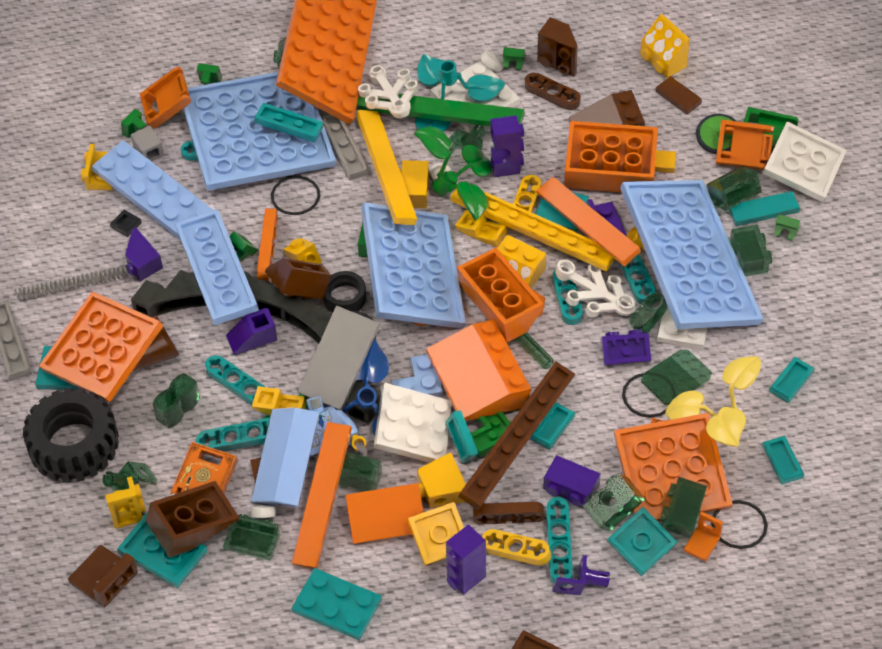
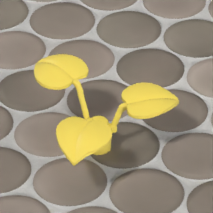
[665,356,761,447]

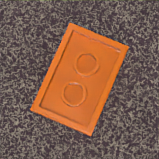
[345,483,423,544]

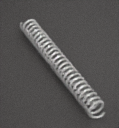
[14,265,128,301]

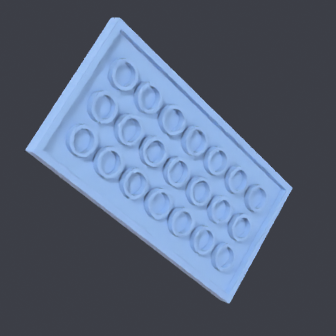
[620,180,763,329]

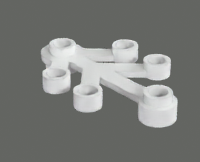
[358,65,419,118]
[555,260,635,317]

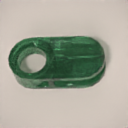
[629,293,668,333]

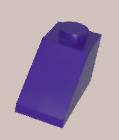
[125,227,163,282]

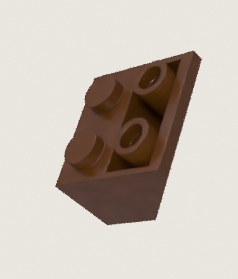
[537,17,578,77]
[265,258,331,300]

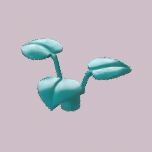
[415,54,505,132]

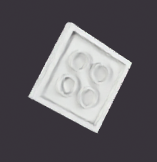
[430,61,520,133]
[763,122,847,202]
[374,383,452,463]

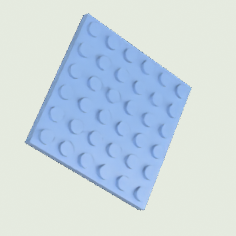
[183,72,336,191]

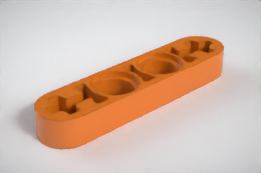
[257,208,278,282]

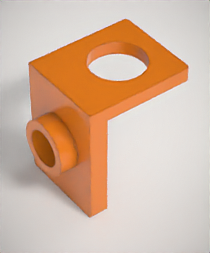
[684,511,724,562]

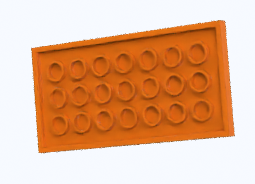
[276,0,377,125]

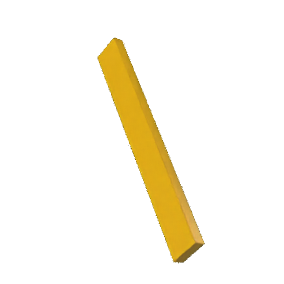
[356,110,417,225]
[450,189,615,272]

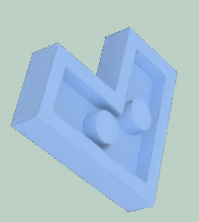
[392,355,443,397]

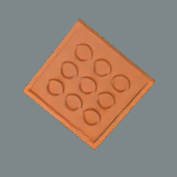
[39,291,163,402]
[613,413,733,521]

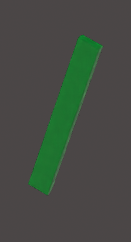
[356,94,525,127]

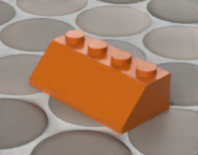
[457,247,545,343]

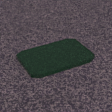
[641,350,712,405]

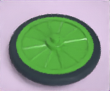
[696,113,737,154]

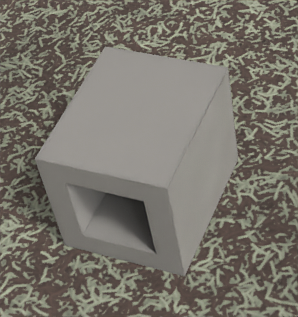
[131,126,164,162]

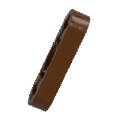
[525,72,581,110]
[473,501,545,525]

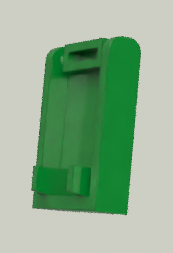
[744,107,799,152]

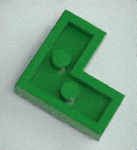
[470,411,511,458]

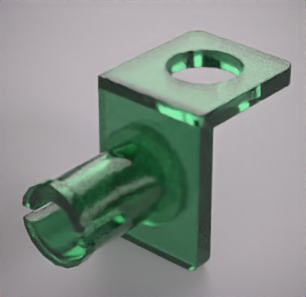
[449,125,486,154]
[102,461,157,492]

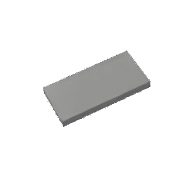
[298,306,380,410]

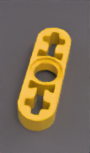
[513,175,541,213]
[482,529,551,566]

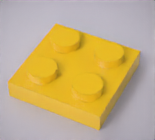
[407,502,464,566]

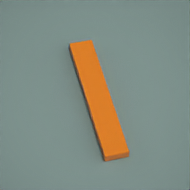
[536,177,641,266]
[292,422,352,569]

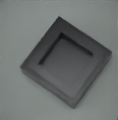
[110,209,142,237]

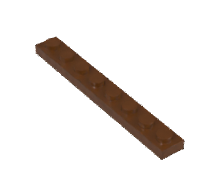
[458,361,575,511]

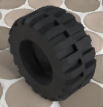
[23,388,119,482]

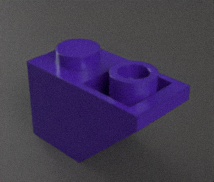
[226,307,278,355]

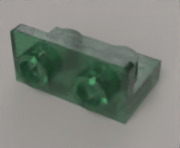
[223,514,280,561]

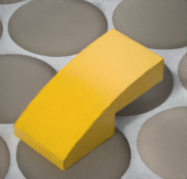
[455,210,508,247]
[251,386,307,415]

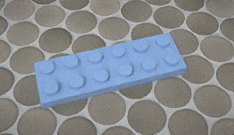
[92,140,214,240]
[175,209,259,326]

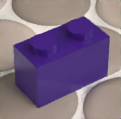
[543,455,601,508]

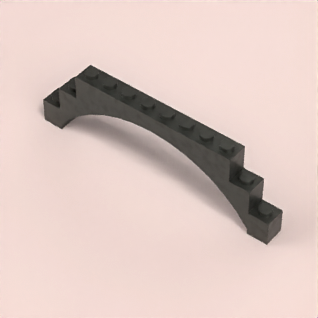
[131,270,381,424]

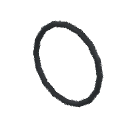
[270,176,321,215]
[622,372,676,418]
[711,500,768,549]

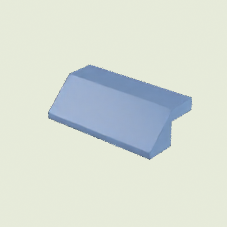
[251,407,319,508]

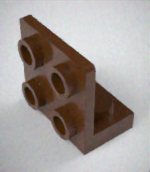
[68,545,138,608]

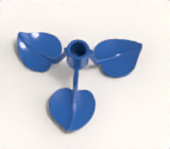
[307,340,389,436]

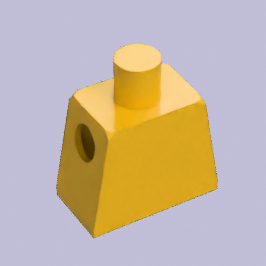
[417,453,466,509]

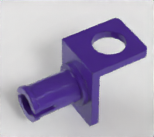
[552,555,610,595]

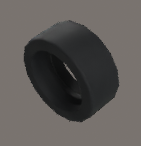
[323,271,367,312]

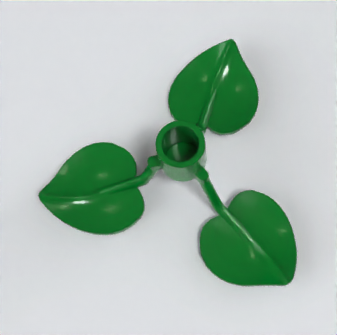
[414,127,492,221]

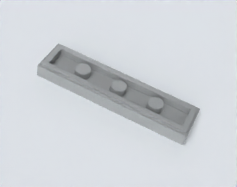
[320,113,370,181]
[0,300,32,381]

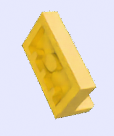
[81,144,113,190]
[105,476,146,529]

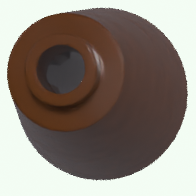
[133,315,180,371]

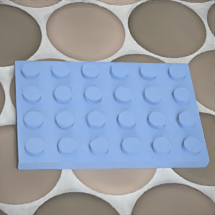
[361,202,466,329]

